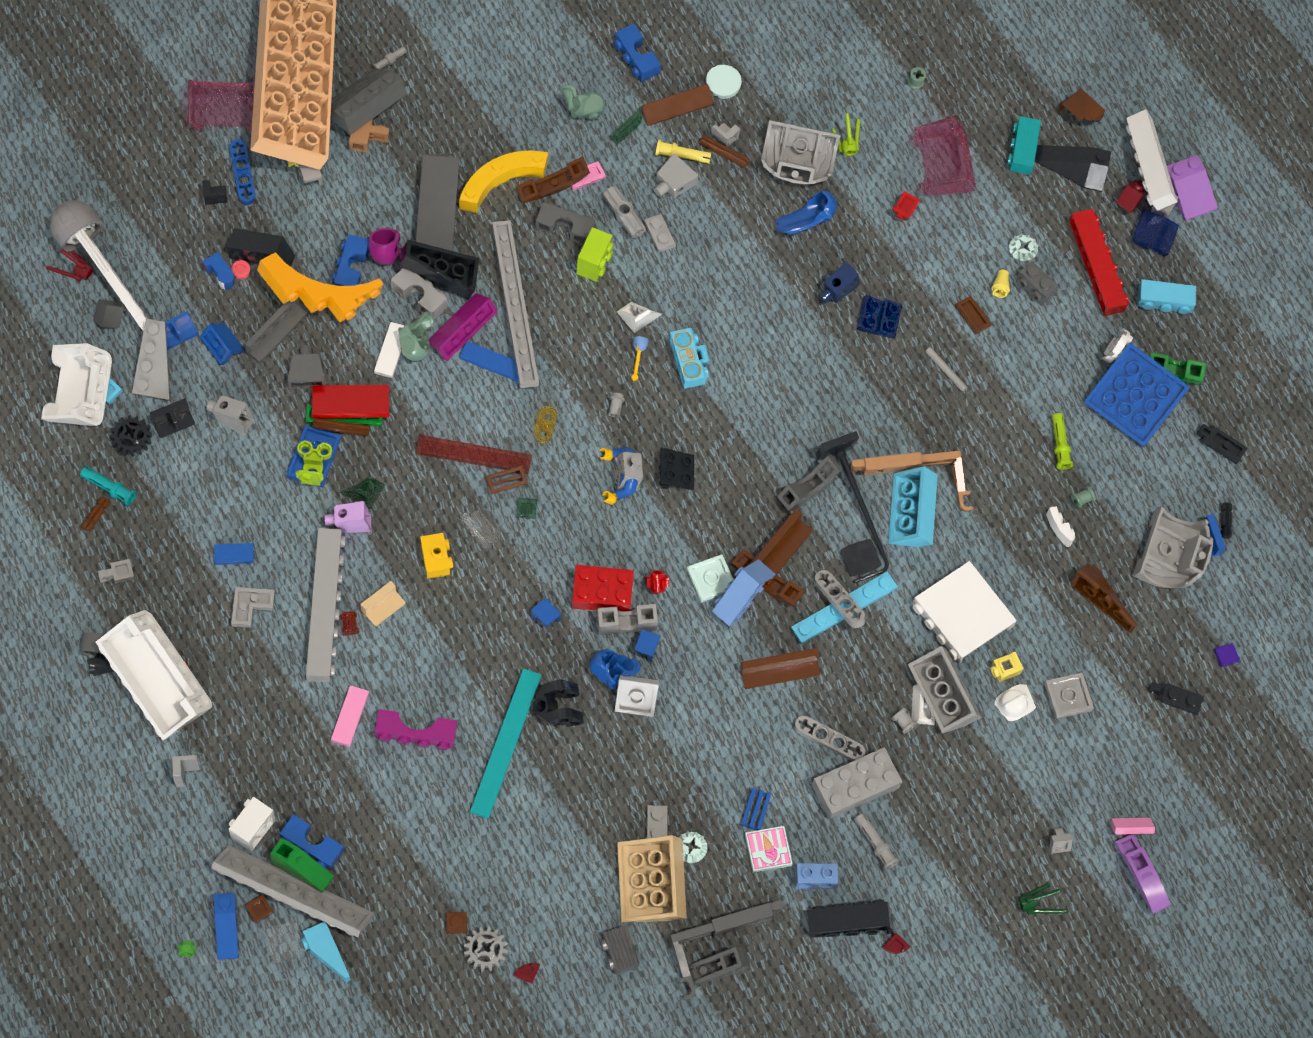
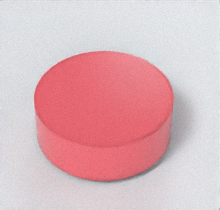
[231,260,250,279]

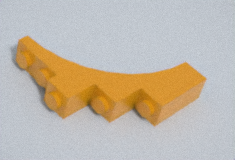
[257,252,383,322]

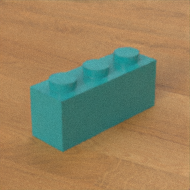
[1007,116,1041,175]

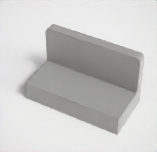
[172,755,200,787]

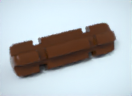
[81,497,110,532]

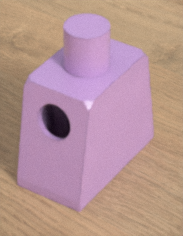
[325,501,371,533]

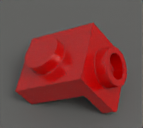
[892,191,920,220]

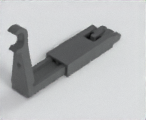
[669,900,784,1000]

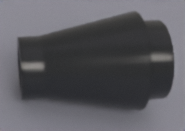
[89,656,116,676]

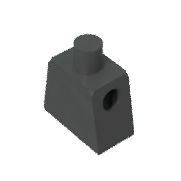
[288,345,325,389]

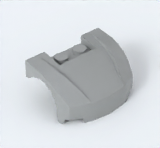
[761,120,840,184]
[1132,507,1213,589]

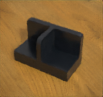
[150,398,195,438]

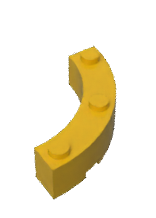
[459,151,549,213]

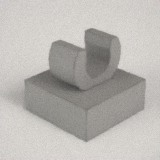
[1050,828,1073,854]

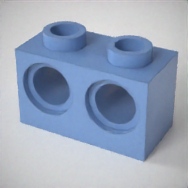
[795,863,838,889]

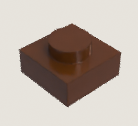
[245,895,273,923]
[446,912,467,934]

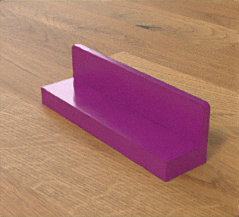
[428,293,498,361]

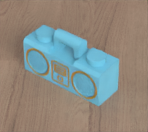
[669,328,710,389]

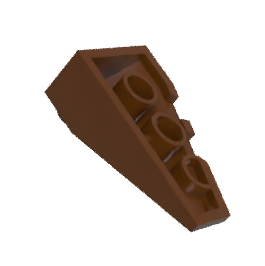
[1071,563,1137,633]

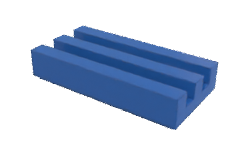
[741,788,772,831]

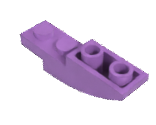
[1115,834,1171,914]

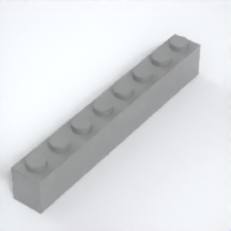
[306,528,346,682]

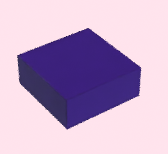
[1214,643,1240,668]

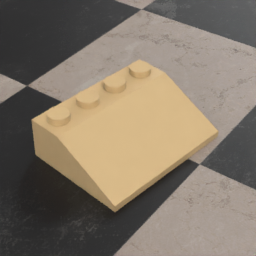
[617,835,687,923]

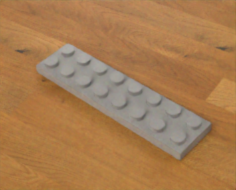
[211,845,374,937]

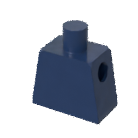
[818,261,859,304]

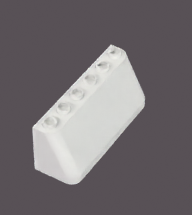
[96,610,212,740]

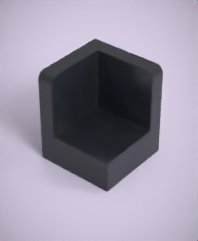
[202,180,228,205]

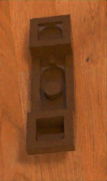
[516,156,590,203]
[731,549,805,607]

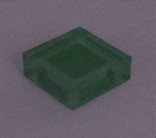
[517,498,537,519]

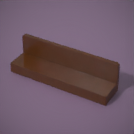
[752,509,813,584]
[740,648,820,689]

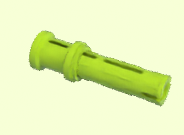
[1052,413,1073,470]

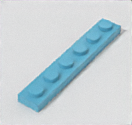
[791,572,898,644]

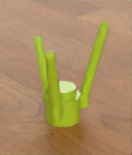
[831,113,860,156]

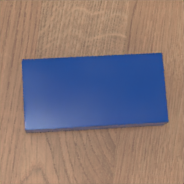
[214,543,254,565]

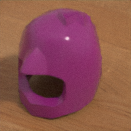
[368,228,402,266]

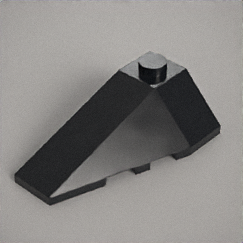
[1035,145,1111,192]

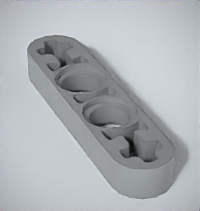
[815,570,865,628]
[794,716,865,761]

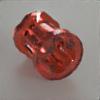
[340,611,360,636]

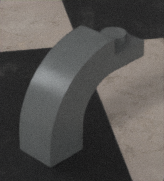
[777,455,843,511]

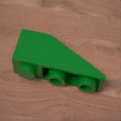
[270,838,334,893]

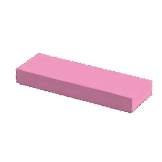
[331,686,369,747]

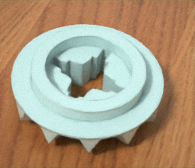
[1009,233,1038,261]
[679,831,707,863]

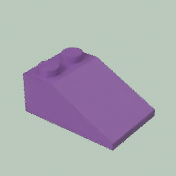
[1167,155,1218,221]

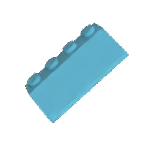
[888,466,938,547]

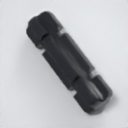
[1221,502,1232,539]

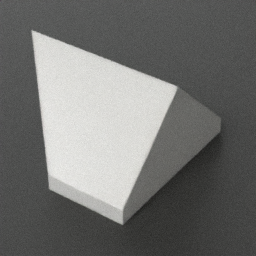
[617,302,662,333]

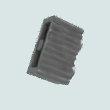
[600,925,640,975]

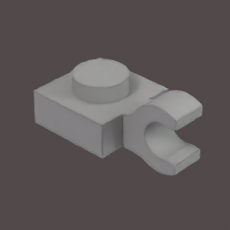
[98,559,134,584]

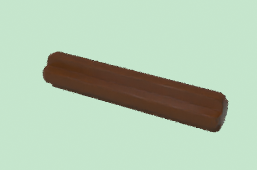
[700,135,750,168]
[313,418,370,436]

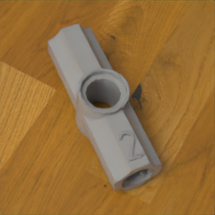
[603,186,646,238]

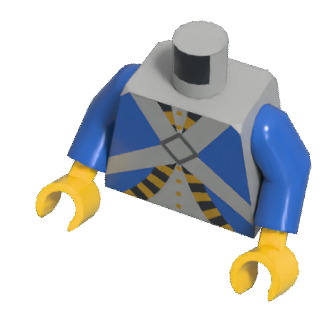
[600,447,643,505]

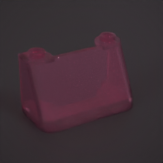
[187,80,255,131]
[913,115,976,196]

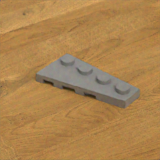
[132,318,170,400]

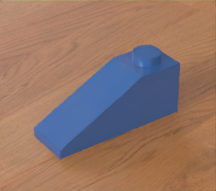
[214,893,239,960]

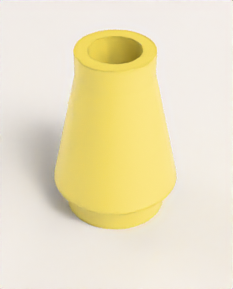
[991,270,1010,298]

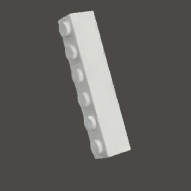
[1126,109,1178,211]

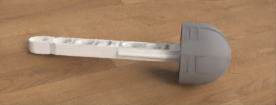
[50,200,148,332]

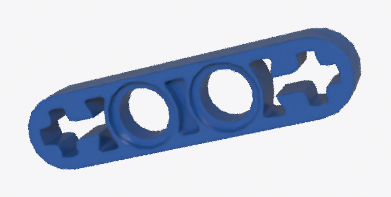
[230,139,255,205]

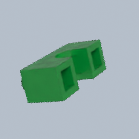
[1148,352,1206,385]

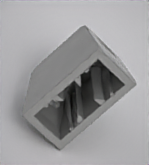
[654,153,699,198]
[207,396,254,435]

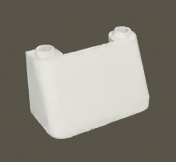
[41,343,112,426]

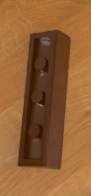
[641,84,714,126]

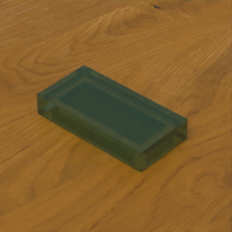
[612,110,642,145]

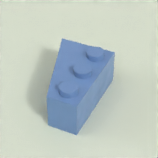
[712,559,776,626]

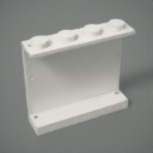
[912,561,1017,663]

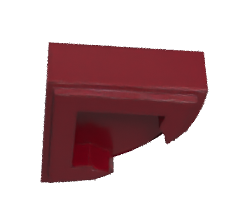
[882,933,911,954]
[513,963,540,984]

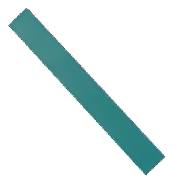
[470,668,542,819]

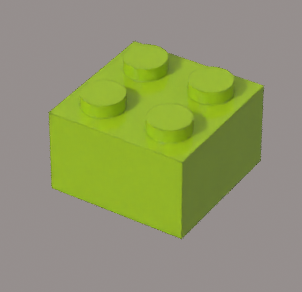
[576,227,614,282]

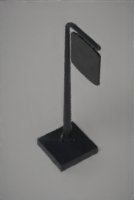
[816,431,889,583]

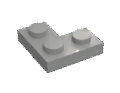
[231,587,275,628]

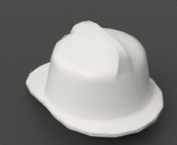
[995,684,1036,721]

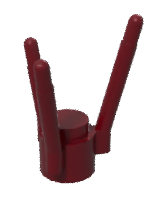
[46,249,94,282]

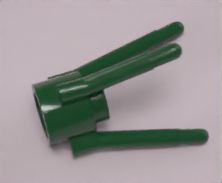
[1019,883,1068,915]

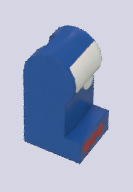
[202,252,235,290]

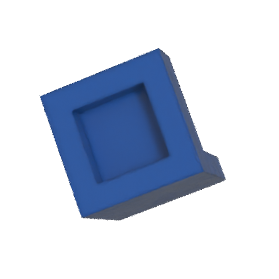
[531,598,561,627]
[634,629,660,662]

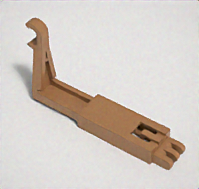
[850,451,973,512]

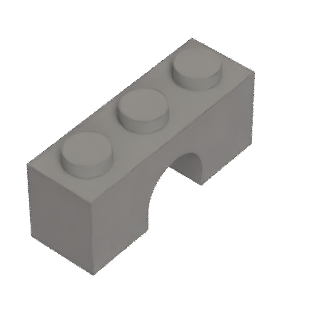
[391,267,448,320]
[597,604,658,635]

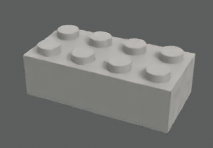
[812,747,902,820]

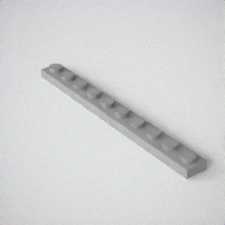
[492,220,539,388]

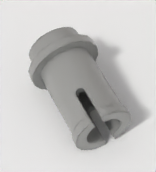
[608,393,625,418]

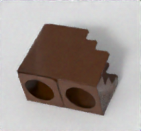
[1058,88,1105,122]

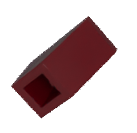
[1116,179,1148,213]

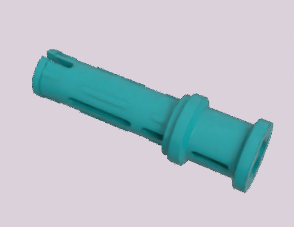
[80,466,137,506]

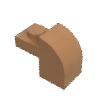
[349,119,390,152]

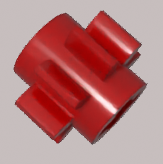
[646,570,670,593]

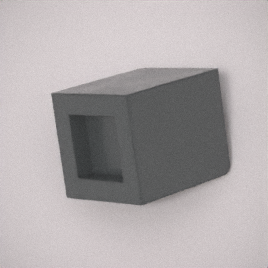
[94,299,124,329]

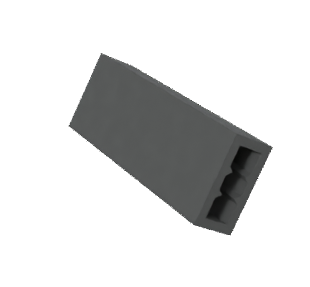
[416,154,459,251]

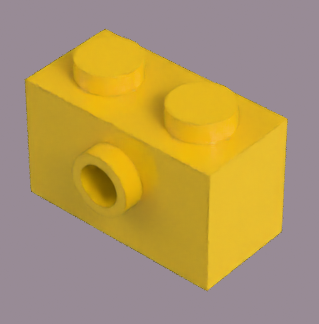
[420,533,453,579]

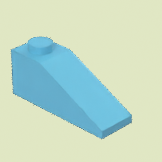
[301,922,350,982]

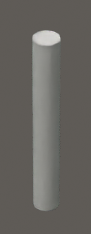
[925,347,967,392]

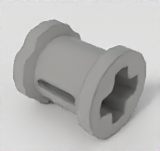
[892,708,918,734]

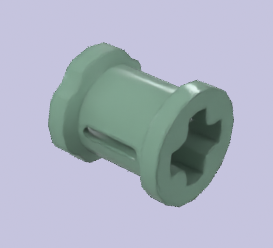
[908,67,926,90]
[1070,486,1096,509]

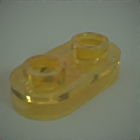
[534,406,557,443]

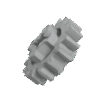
[464,927,508,972]

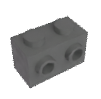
[1016,261,1058,305]

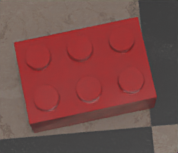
[572,565,634,612]

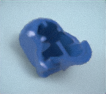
[589,649,641,689]

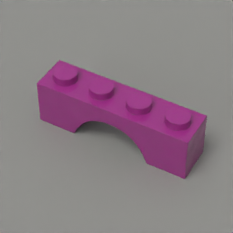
[375,709,458,750]

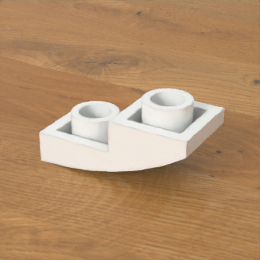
[1046,506,1075,547]

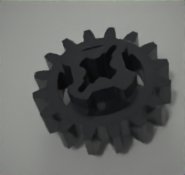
[110,415,153,457]

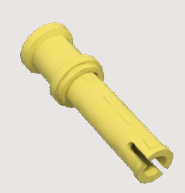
[655,139,711,164]

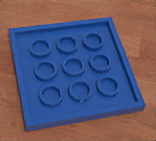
[1084,343,1190,447]

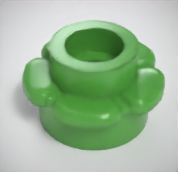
[177,941,197,957]

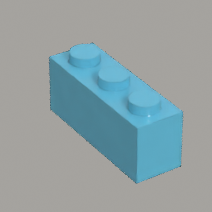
[1137,279,1196,314]

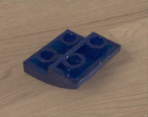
[1132,210,1179,257]
[857,294,902,339]

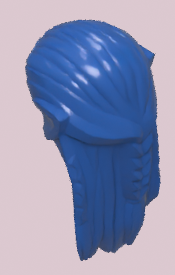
[775,190,837,234]

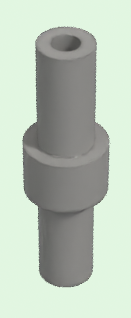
[373,46,407,69]

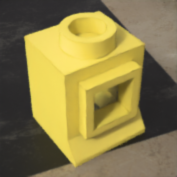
[991,652,1023,682]

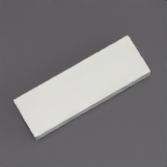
[374,322,404,378]

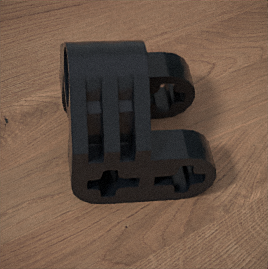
[533,680,584,726]

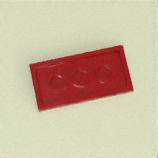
[312,385,389,418]

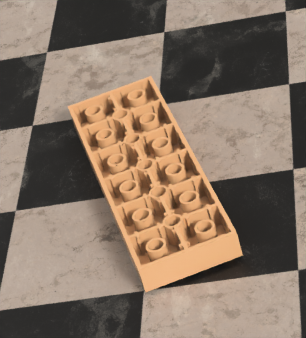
[250,0,336,170]

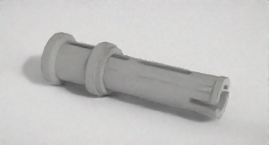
[854,813,900,871]

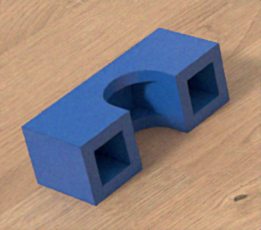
[614,24,661,82]
[332,234,369,286]
[279,814,344,871]

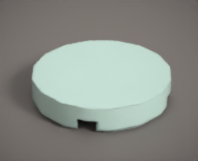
[706,65,742,99]

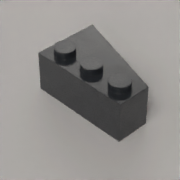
[226,228,295,267]

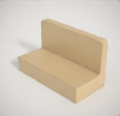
[360,581,405,626]

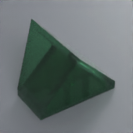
[339,476,385,509]

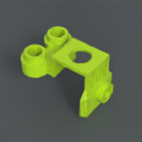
[296,441,332,486]

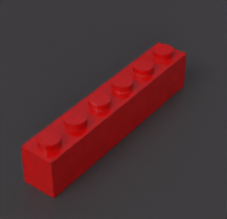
[1069,209,1129,316]

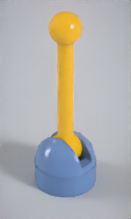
[631,336,649,381]

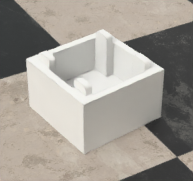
[229,797,275,852]

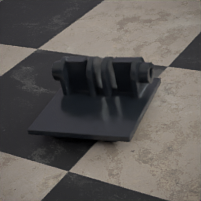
[659,447,694,490]

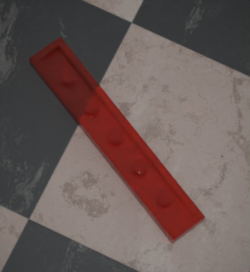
[416,435,532,474]

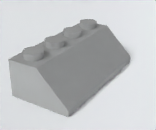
[908,646,982,733]

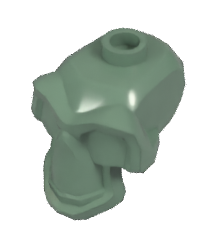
[560,85,606,120]
[398,311,434,361]

